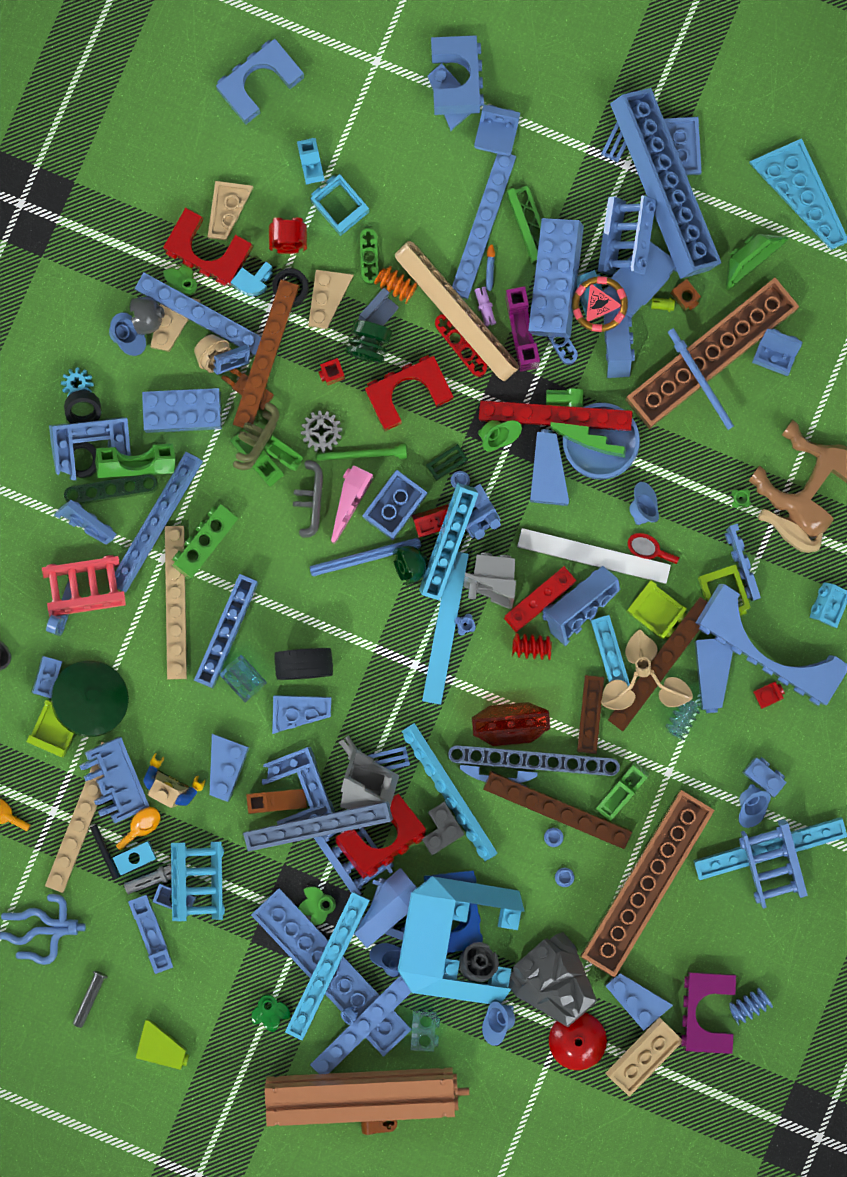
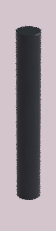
[90,825,120,880]

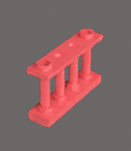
[42,555,126,617]

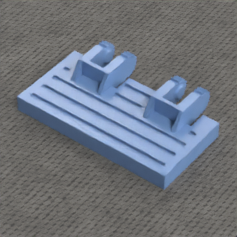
[79,737,150,823]

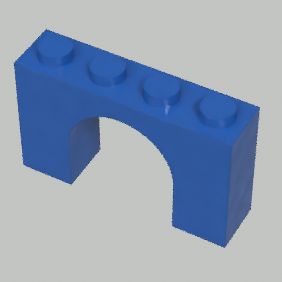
[424,871,483,953]

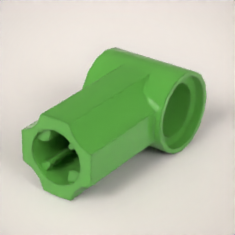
[546,389,584,407]

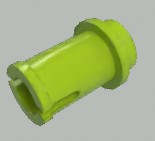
[651,297,675,312]

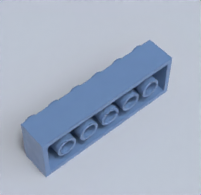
[528,218,584,338]

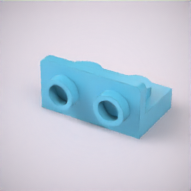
[810,582,847,628]

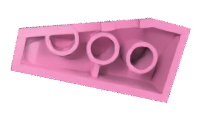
[331,465,374,544]

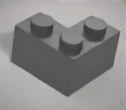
[422,802,465,855]

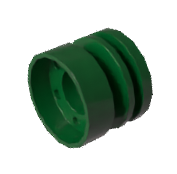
[345,320,392,363]

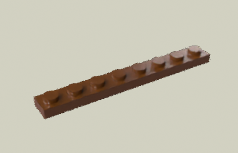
[608,597,708,732]
[483,771,632,849]

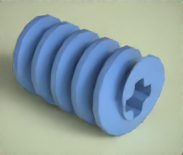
[729,988,773,1026]

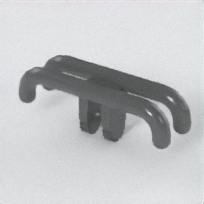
[293,460,323,538]

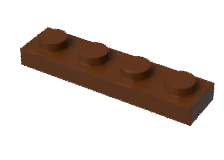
[577,675,604,754]

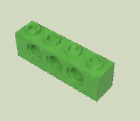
[172,504,238,580]

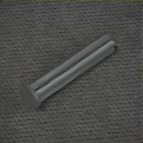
[73,970,108,1028]

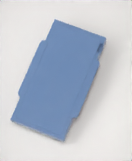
[603,241,676,318]

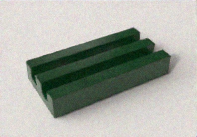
[426,444,468,481]

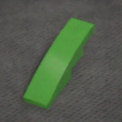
[550,422,626,458]

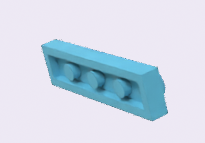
[591,615,630,686]

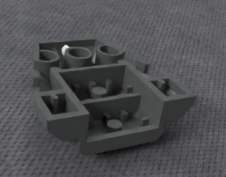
[508,932,597,1027]

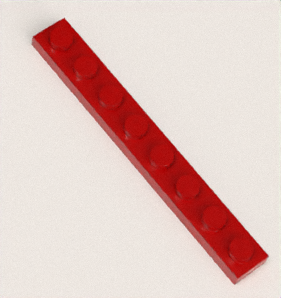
[479,401,633,431]

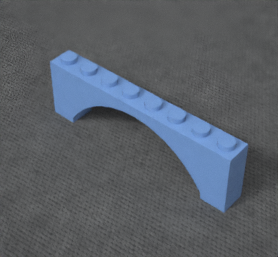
[695,584,847,706]

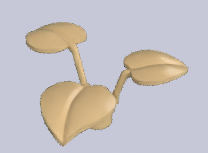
[601,629,693,710]

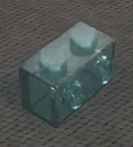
[219,655,267,703]

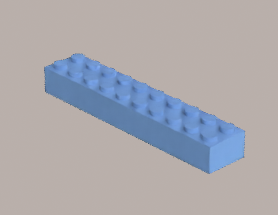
[610,88,721,279]

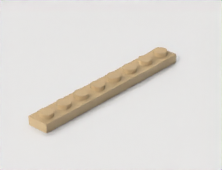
[165,526,187,680]
[45,742,104,893]

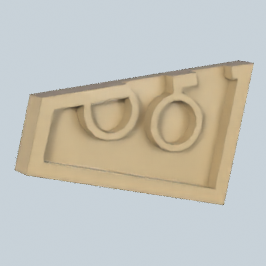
[308,270,354,329]
[150,298,201,352]

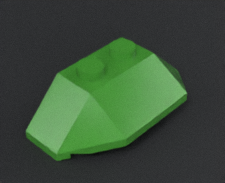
[726,234,788,291]

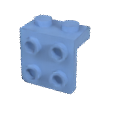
[474,105,520,156]
[752,329,802,376]

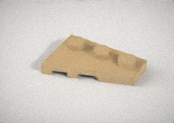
[208,181,254,241]

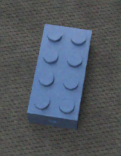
[142,388,222,433]

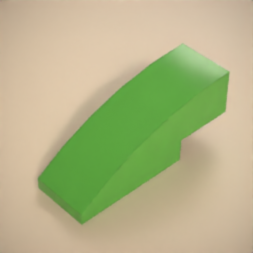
[230,429,284,487]
[596,762,650,821]

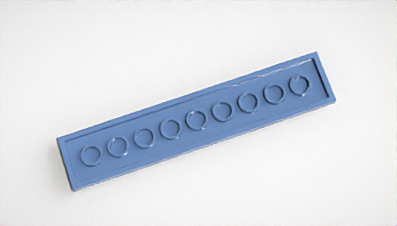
[251,888,412,1057]

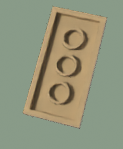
[605,1017,682,1097]

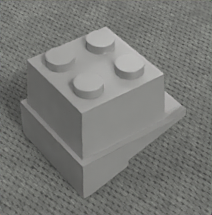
[463,553,516,609]
[340,749,399,810]

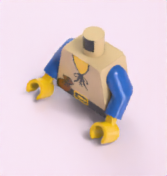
[143,753,205,808]

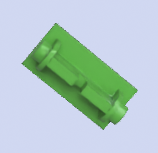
[264,435,304,471]

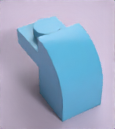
[297,138,325,184]
[231,262,273,296]

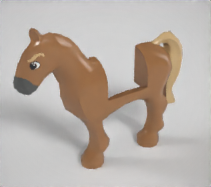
[749,420,847,553]

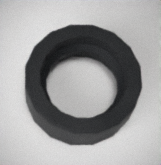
[272,268,309,306]
[64,390,101,424]
[73,442,96,478]

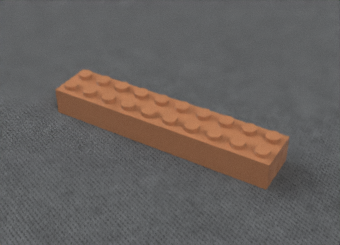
[625,278,799,429]
[580,790,715,977]

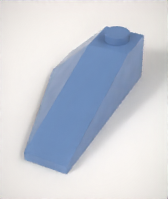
[354,868,417,948]

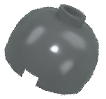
[130,297,164,335]
[459,942,499,983]

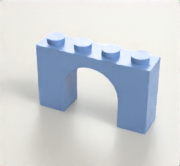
[431,36,484,115]
[216,39,304,125]

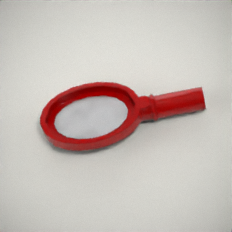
[627,533,680,564]

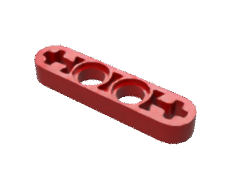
[435,314,487,377]

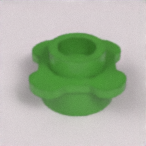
[731,489,751,508]

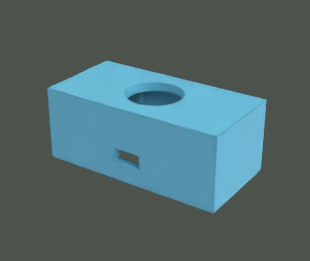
[113,841,157,875]

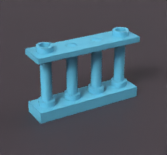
[171,842,225,921]

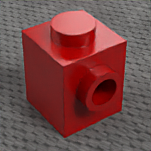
[318,358,345,386]

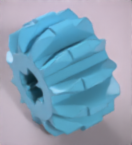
[61,367,94,397]

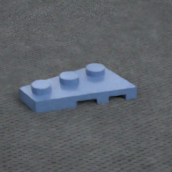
[427,63,471,131]
[664,117,702,175]
[54,500,117,544]
[272,695,331,734]

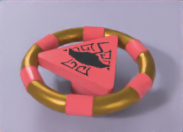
[572,276,628,332]

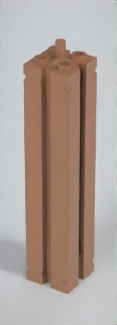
[265,1067,469,1126]

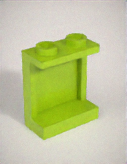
[626,580,687,640]
[26,700,74,758]

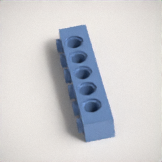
[194,574,258,689]

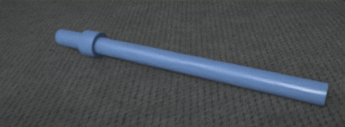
[668,328,734,430]

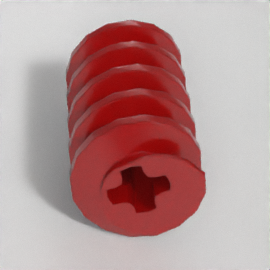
[512,633,552,660]

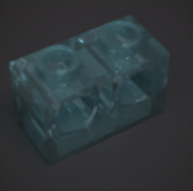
[411,1010,440,1052]

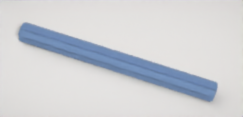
[310,538,421,576]

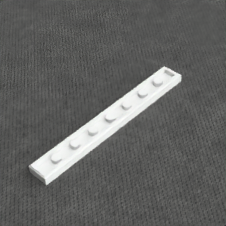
[517,528,671,584]

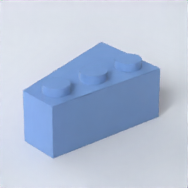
[604,309,635,378]
[210,734,249,802]
[604,972,673,1031]

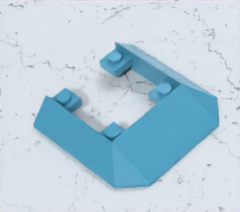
[398,876,525,1004]

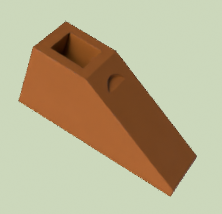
[246,789,307,814]

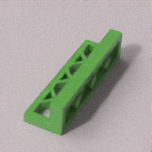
[507,186,541,265]

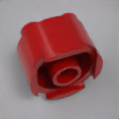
[269,217,307,254]

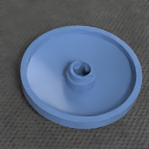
[563,403,640,479]

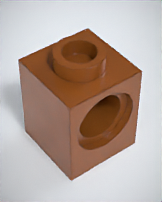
[670,279,701,311]

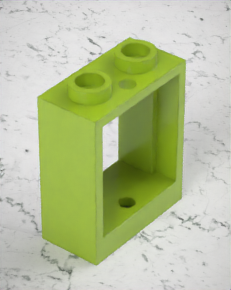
[698,564,751,616]

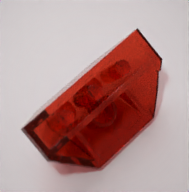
[472,702,550,746]

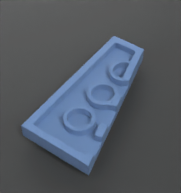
[725,524,761,602]

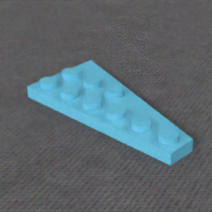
[749,138,847,250]

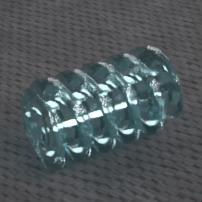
[665,700,702,741]

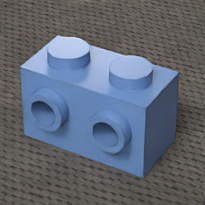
[742,757,787,797]

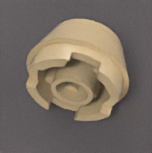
[194,334,232,373]

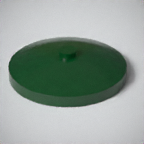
[51,660,129,737]

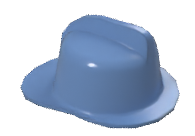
[109,312,146,356]
[629,482,659,525]
[739,784,771,828]
[369,943,401,977]
[482,1002,515,1046]

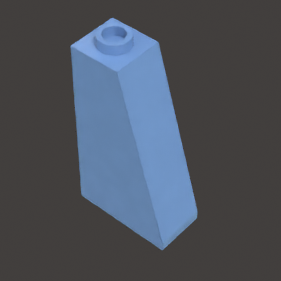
[530,429,569,506]
[694,639,733,713]

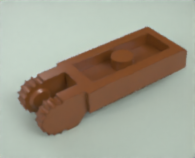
[221,369,274,411]

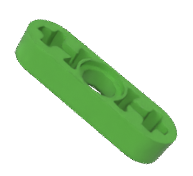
[360,228,379,285]

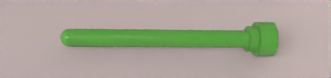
[315,444,407,460]

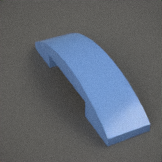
[460,765,537,783]
[128,894,173,974]

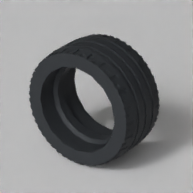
[274,648,333,680]

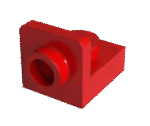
[753,681,785,709]

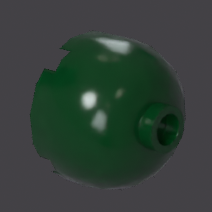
[393,546,428,585]

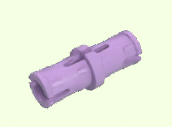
[474,287,496,327]

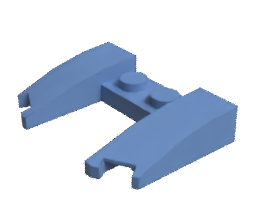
[49,417,131,480]
[262,747,335,824]

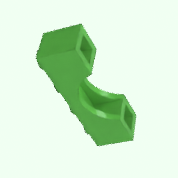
[95,444,176,478]

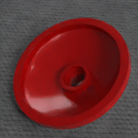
[549,1013,607,1070]

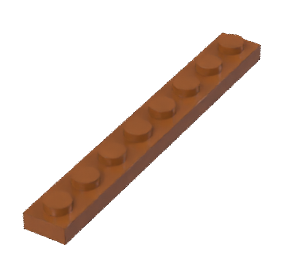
[233,280,299,428]

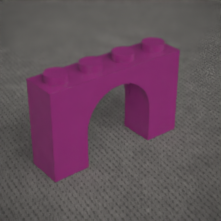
[505,286,540,372]
[681,972,736,1054]

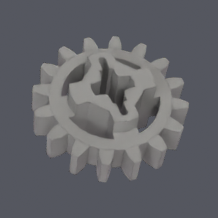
[301,410,342,453]

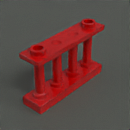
[504,566,576,633]

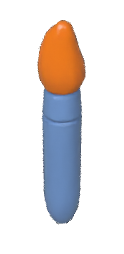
[486,244,495,291]

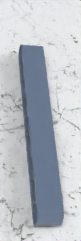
[448,746,620,776]

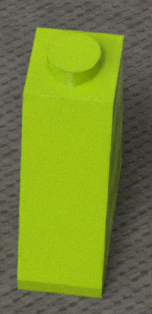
[136,1019,189,1070]

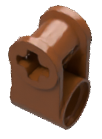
[361,1120,398,1135]

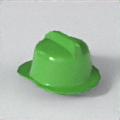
[478,420,522,452]

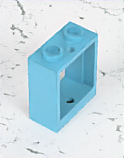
[311,174,369,236]

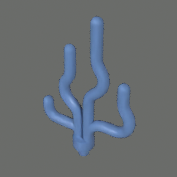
[0,894,86,965]

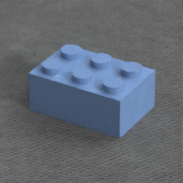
[362,470,428,541]

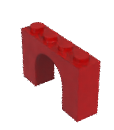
[163,208,253,287]
[365,355,453,432]
[336,794,426,879]

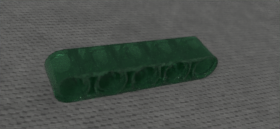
[64,474,159,505]

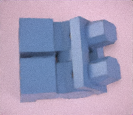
[448,484,501,540]

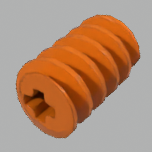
[374,266,417,304]

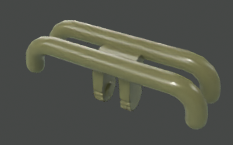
[233,402,279,470]

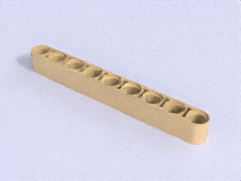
[395,241,519,381]

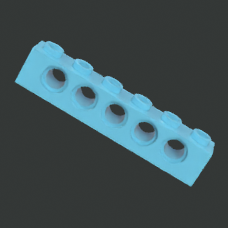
[419,482,479,601]

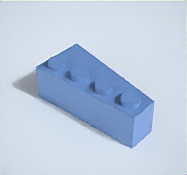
[545,566,620,646]

